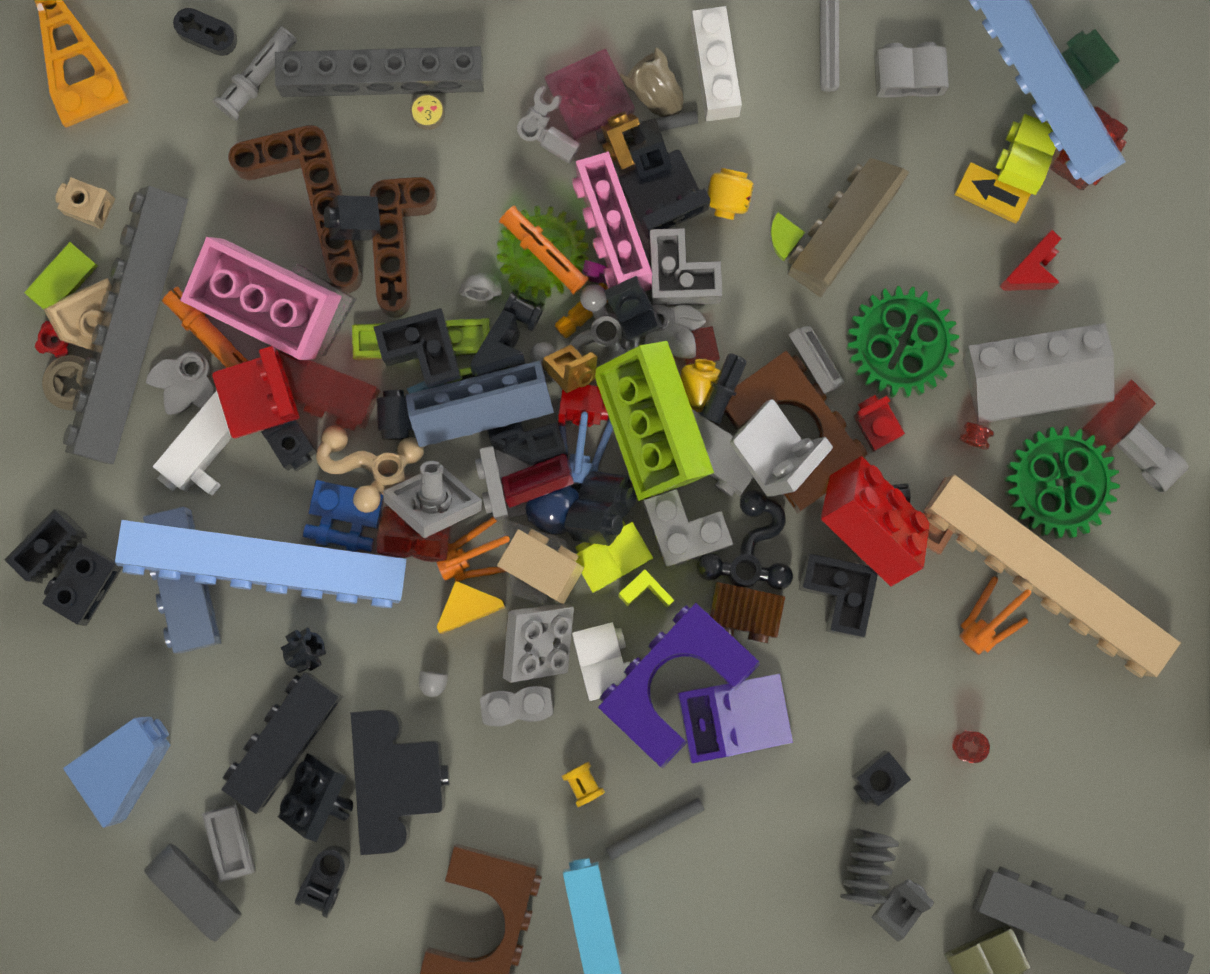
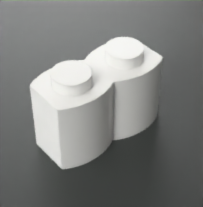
[572,622,630,701]

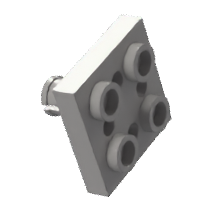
[383,461,482,538]
[503,603,574,683]

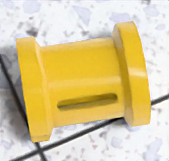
[561,761,605,807]

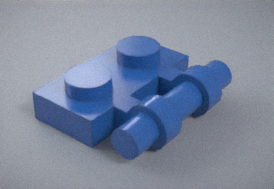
[303,480,384,552]

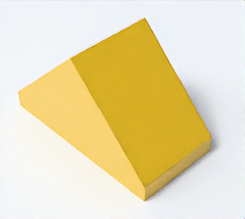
[437,581,506,634]

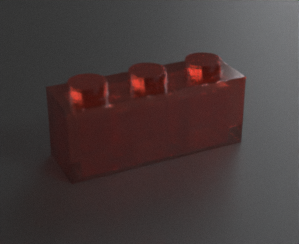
[279,350,381,431]

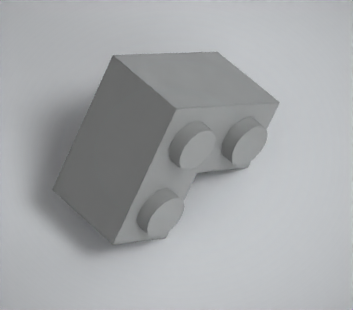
[649,228,722,306]
[643,489,733,569]

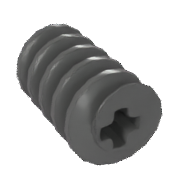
[840,828,899,907]

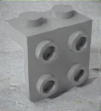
[475,446,532,521]

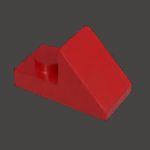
[999,230,1062,291]

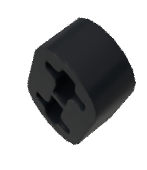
[173,8,237,56]

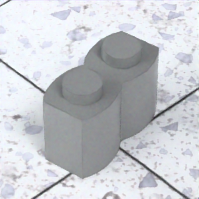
[874,42,949,98]
[480,686,554,726]

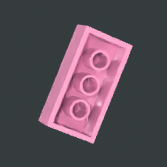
[180,237,342,360]

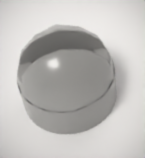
[419,671,448,697]

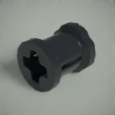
[503,289,545,331]

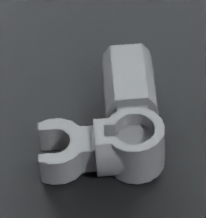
[517,86,581,164]

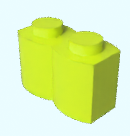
[995,114,1056,195]
[575,521,653,593]

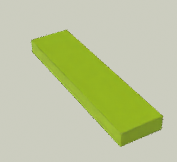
[352,318,490,360]

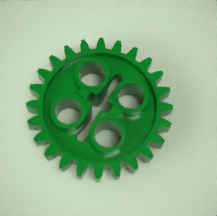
[846,286,959,398]
[1004,426,1120,539]

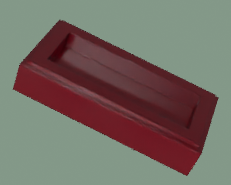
[501,454,574,508]

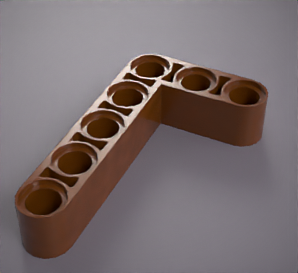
[228,125,362,293]

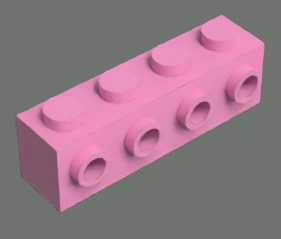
[572,151,652,291]

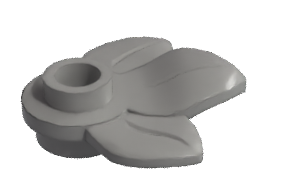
[644,304,706,359]
[146,351,214,415]

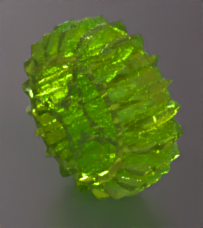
[496,206,589,298]

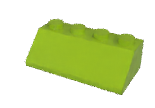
[595,341,714,501]

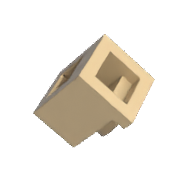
[56,177,115,229]

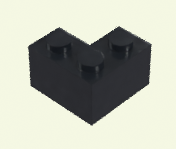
[373,308,462,389]
[799,554,878,639]

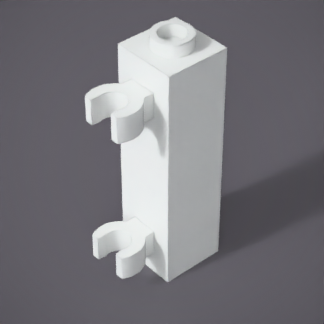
[153,391,232,496]

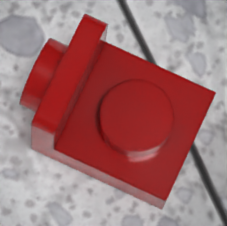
[853,395,905,452]

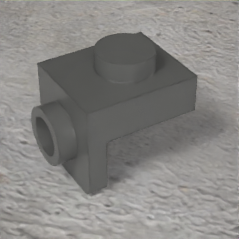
[871,879,934,942]

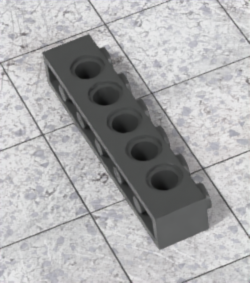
[275,46,484,98]

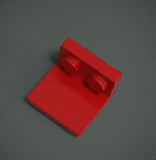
[212,346,300,439]

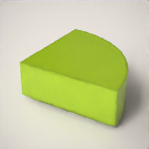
[771,212,805,261]

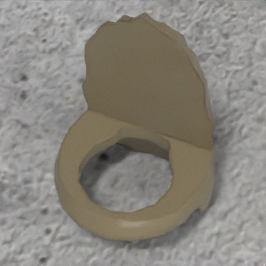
[620,47,684,117]

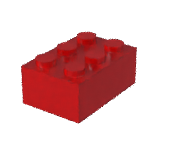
[821,456,930,587]

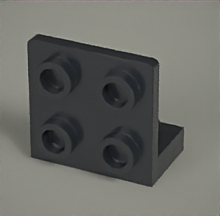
[619,150,711,239]

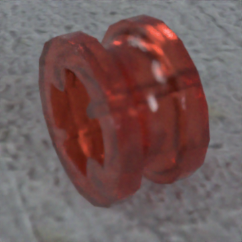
[959,422,994,450]

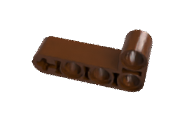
[370,177,438,318]

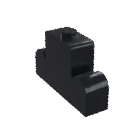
[350,710,450,855]

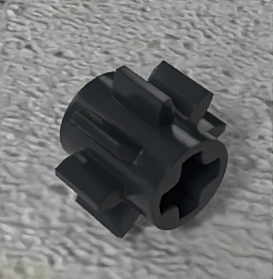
[281,627,326,673]

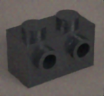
[42,543,123,626]

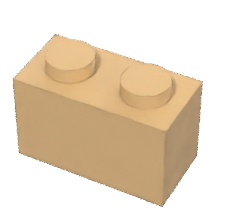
[497,529,584,604]

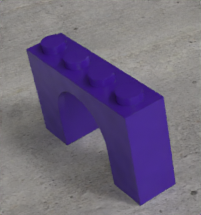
[598,603,760,768]

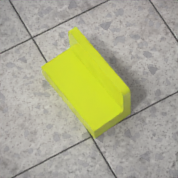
[618,570,674,608]

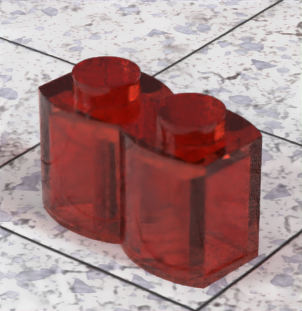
[377,506,452,562]

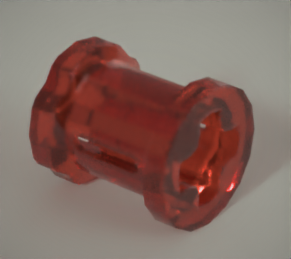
[952,731,990,763]

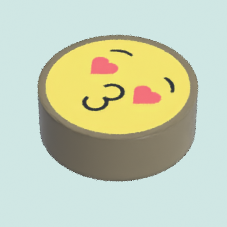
[410,94,445,130]

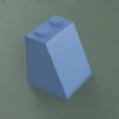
[63,717,170,828]

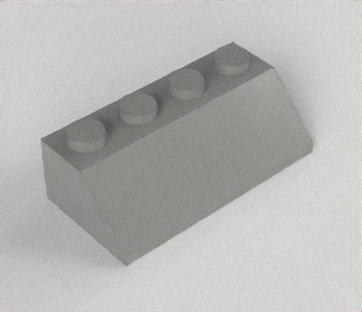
[963,323,1115,424]

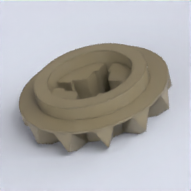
[42,355,86,411]

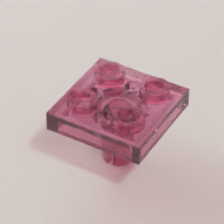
[544,48,635,140]

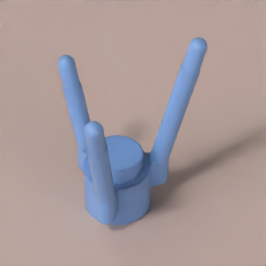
[559,412,613,484]

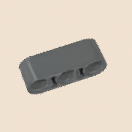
[144,843,242,942]

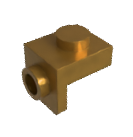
[601,112,640,170]
[542,345,597,393]

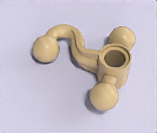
[316,425,424,513]

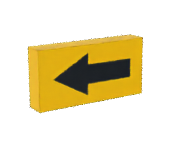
[954,162,1031,224]

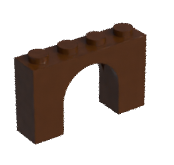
[724,350,869,514]
[420,844,542,974]

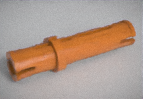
[499,206,589,295]
[162,286,249,368]

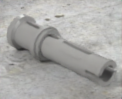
[212,26,297,121]

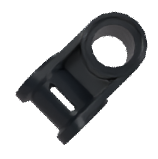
[294,845,350,918]

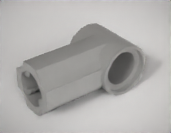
[1116,423,1189,493]

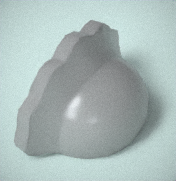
[459,273,502,301]

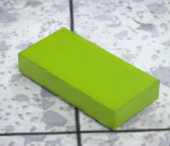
[24,242,98,310]

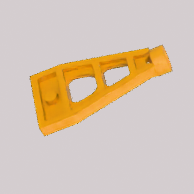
[34,0,128,128]

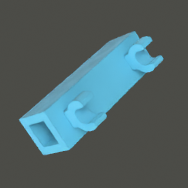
[563,858,622,974]

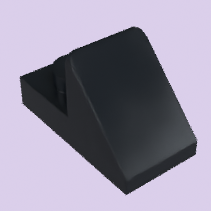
[605,276,663,341]
[470,310,525,377]

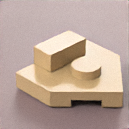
[44,278,112,351]

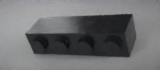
[221,673,343,814]

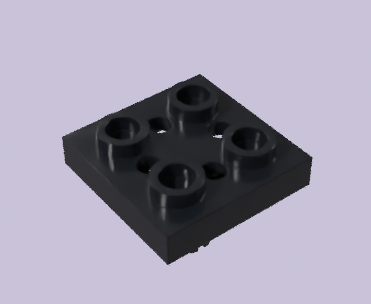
[278,753,353,842]

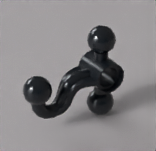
[697,490,793,590]

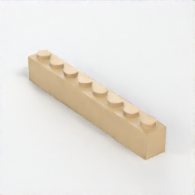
[923,475,1181,678]

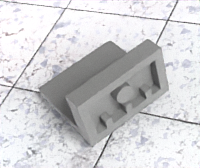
[730,399,833,497]

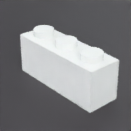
[690,6,742,122]

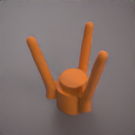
[435,516,510,582]
[959,576,1031,655]

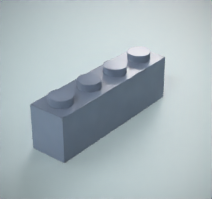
[406,360,554,447]
[143,507,222,654]

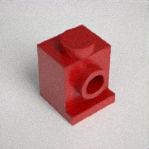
[558,385,608,427]

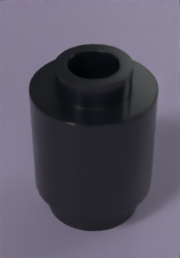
[376,390,412,440]

